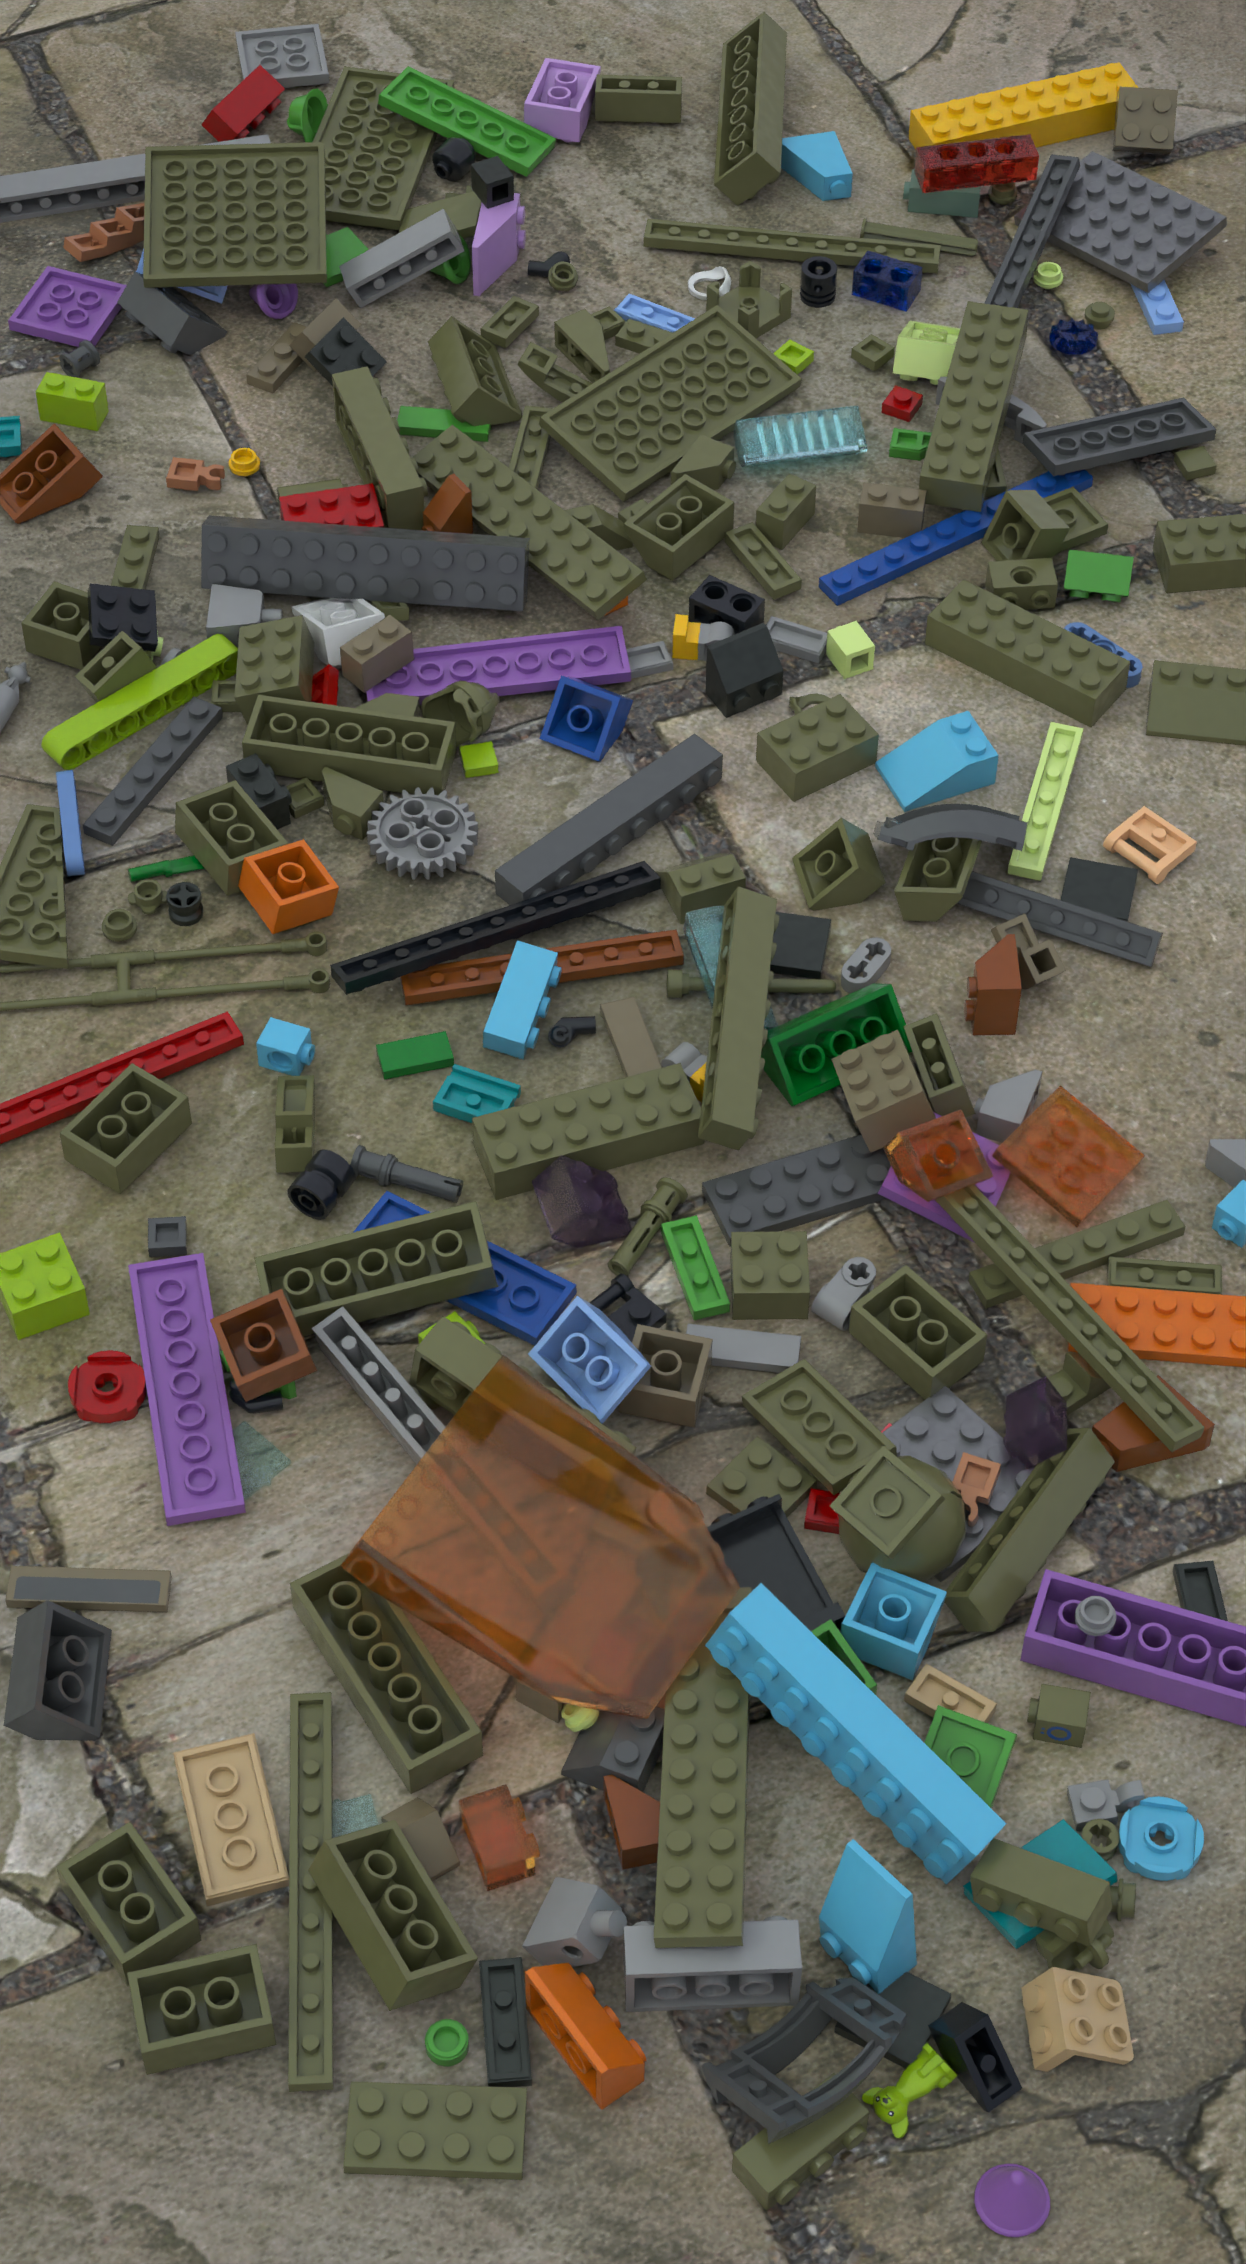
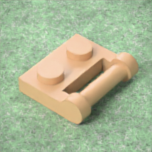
[1103,806,1197,884]

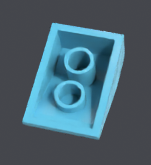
[875,711,999,812]
[819,1839,917,1994]

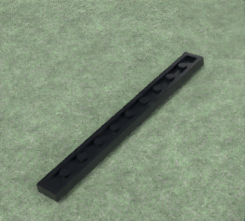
[330,861,661,995]

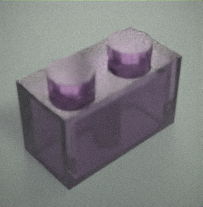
[1003,1376,1067,1469]

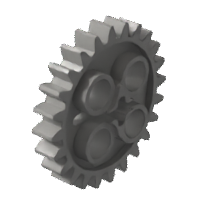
[367,787,478,880]

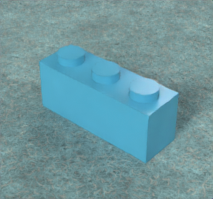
[483,940,562,1060]

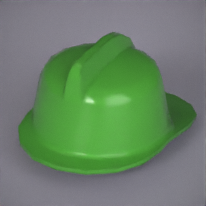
[287,89,328,142]

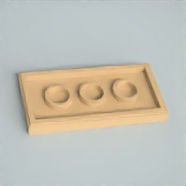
[173,1733,289,1906]

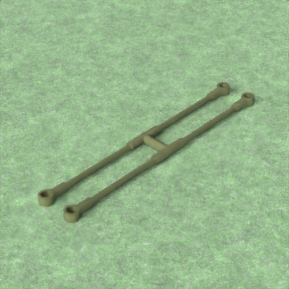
[0,931,330,1011]

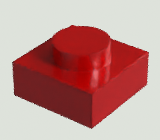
[882,385,923,422]

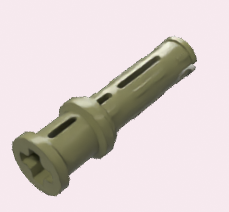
[607,1177,688,1277]

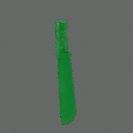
[128,855,205,882]

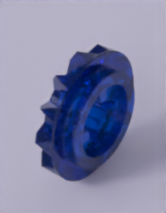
[1049,318,1098,355]

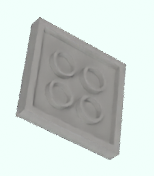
[235,24,329,89]

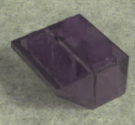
[532,1155,632,1248]

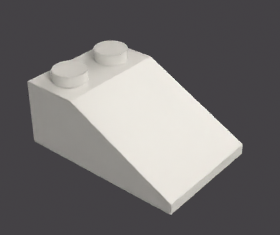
[292,597,385,669]

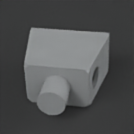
[206,584,283,647]
[522,1877,627,1967]

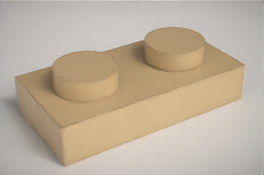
[904,1663,997,1723]

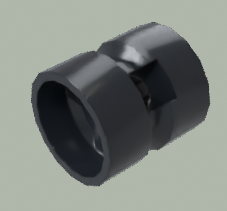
[287,1149,356,1220]

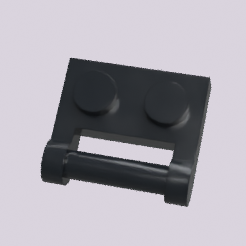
[589,1273,667,1342]

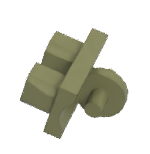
[1035,1918,1114,1971]

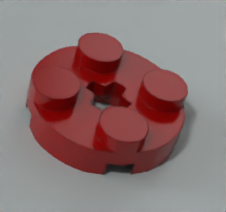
[68,1350,147,1423]

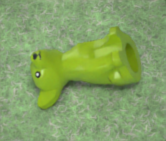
[862,2043,958,2139]

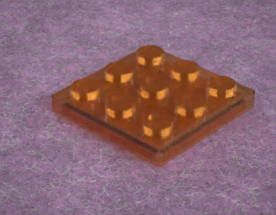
[992,1085,1145,1228]

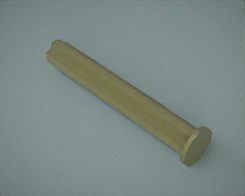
[860,218,978,257]

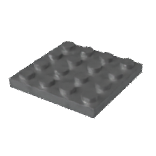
[882,1386,1035,1582]

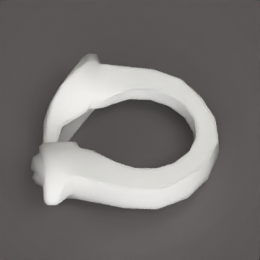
[688,266,731,300]

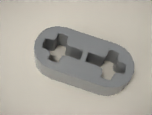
[841,938,891,994]

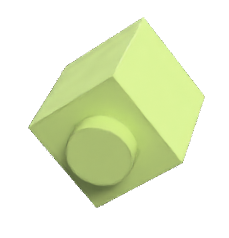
[826,621,875,679]

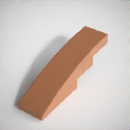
[63,203,144,262]

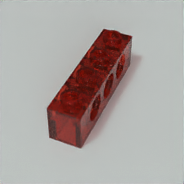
[914,134,1039,193]

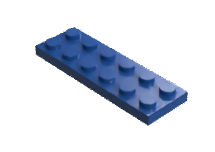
[354,1191,577,1346]

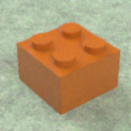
[238,839,339,934]

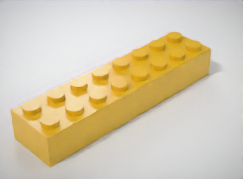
[908,62,1139,167]

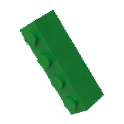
[761,983,912,1106]

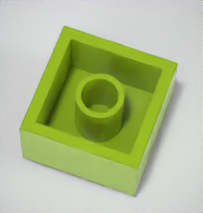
[0,1232,90,1340]

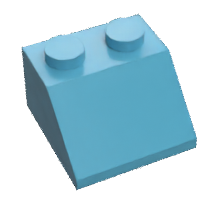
[840,1563,947,1681]

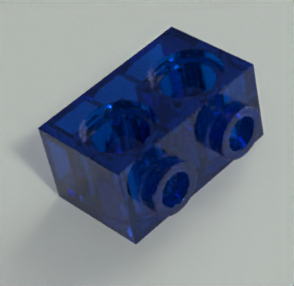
[852,250,923,312]

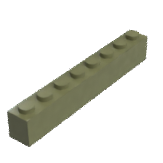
[698,886,779,1151]

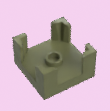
[706,260,792,338]

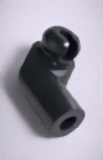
[528,251,570,277]
[229,1378,283,1414]

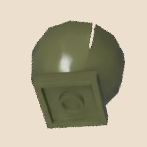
[830,1446,966,1583]

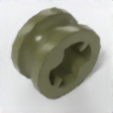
[1081,1819,1119,1862]

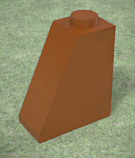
[1092,1375,1215,1472]

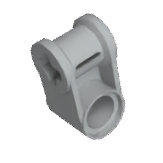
[811,1257,876,1331]

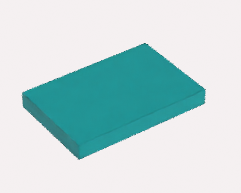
[963,1819,1118,1949]

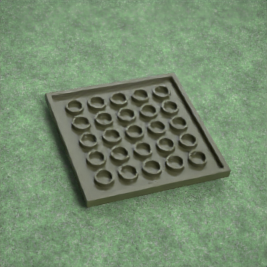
[143,142,327,288]

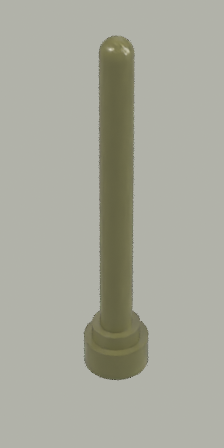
[666,969,836,998]

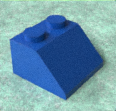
[539,675,633,762]

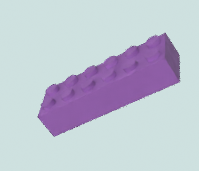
[1020,1569,1246,1727]

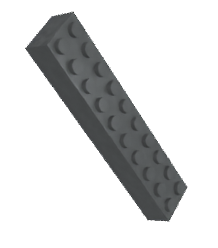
[201,515,530,611]

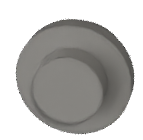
[1075,1596,1116,1636]

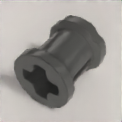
[59,340,100,378]

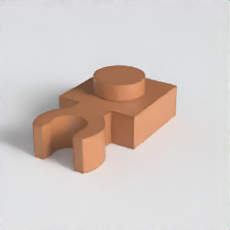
[166,457,225,491]
[952,1452,1001,1527]

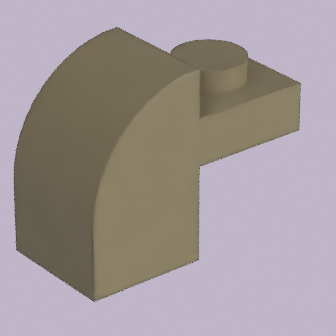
[991,914,1066,989]

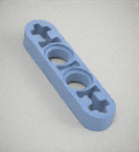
[56,770,85,877]

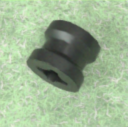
[166,882,204,926]

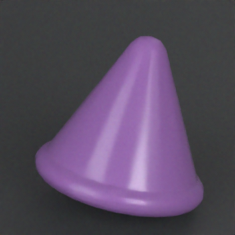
[249,284,298,319]
[974,2163,1050,2238]

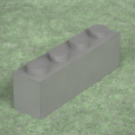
[339,209,464,308]

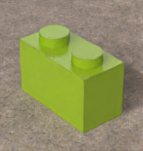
[35,372,109,431]

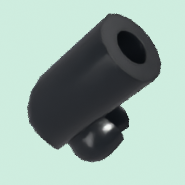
[548,1016,596,1048]

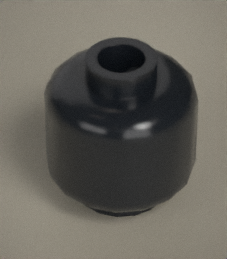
[432,137,475,182]

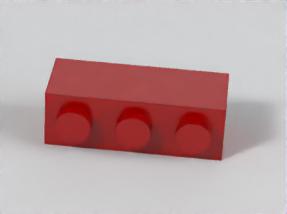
[201,65,285,142]

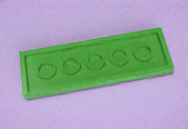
[378,66,556,177]

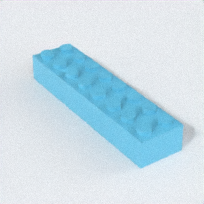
[705,1583,1007,1885]

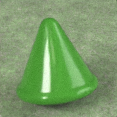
[429,235,471,284]

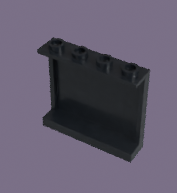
[634,1494,845,1637]

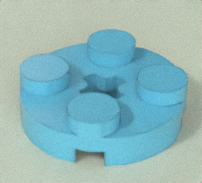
[1118,1796,1204,1881]

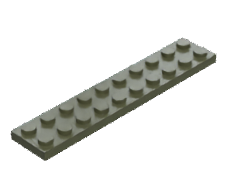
[413,425,647,620]
[654,1587,752,1948]

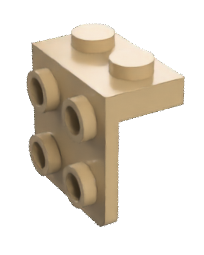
[1021,1967,1134,2072]

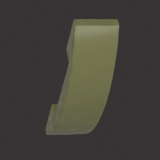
[518,342,593,402]

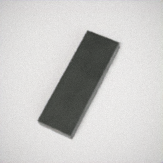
[479,1957,532,2087]

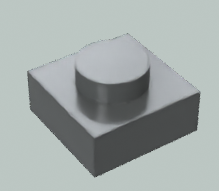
[148,1216,187,1257]

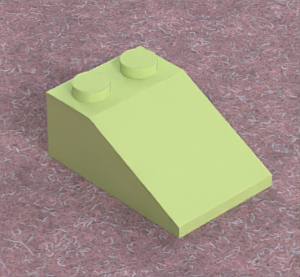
[893,321,960,385]

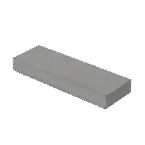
[686,1324,801,1373]

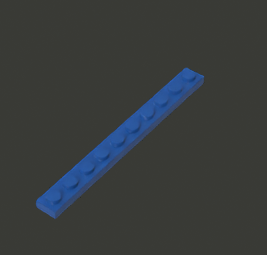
[819,469,1093,606]

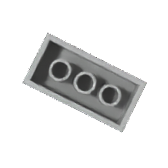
[623,1916,802,2012]

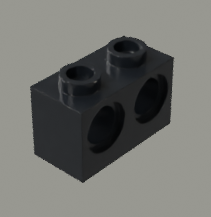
[688,575,765,634]

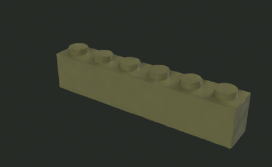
[944,1427,1115,1632]

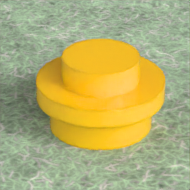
[229,448,260,477]

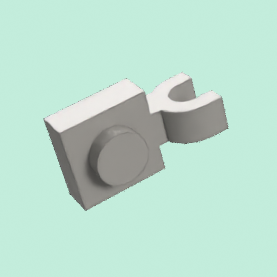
[1067,1779,1145,1831]

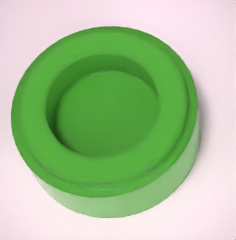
[425,2019,469,2067]

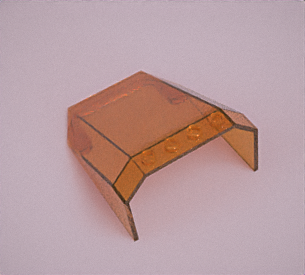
[340,1355,740,1719]

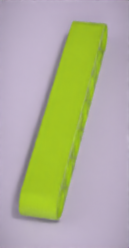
[41,634,238,770]

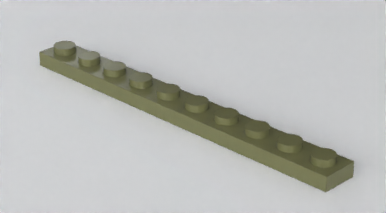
[643,219,941,274]
[931,1172,1205,1452]
[288,1692,334,2092]

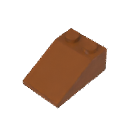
[0,423,103,524]

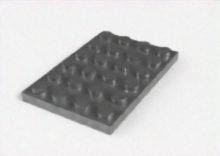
[1014,151,1227,293]

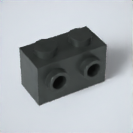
[226,753,292,830]

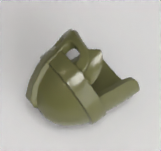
[421,680,499,747]

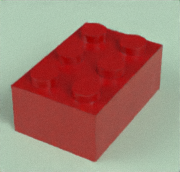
[279,483,384,528]

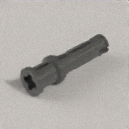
[350,1145,463,1203]

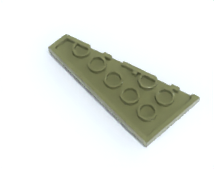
[0,804,69,969]

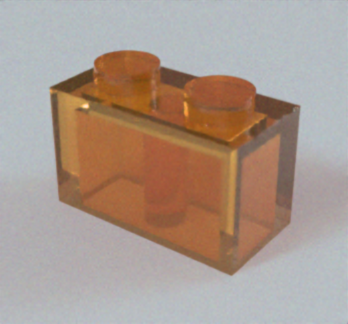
[459,1784,540,1891]

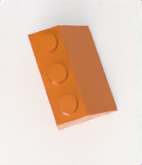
[525,1962,647,2110]

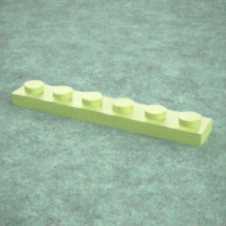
[1007,722,1084,881]

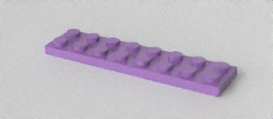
[366,626,631,705]
[128,1253,246,1526]

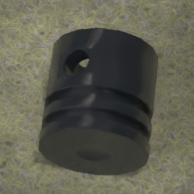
[800,256,837,308]

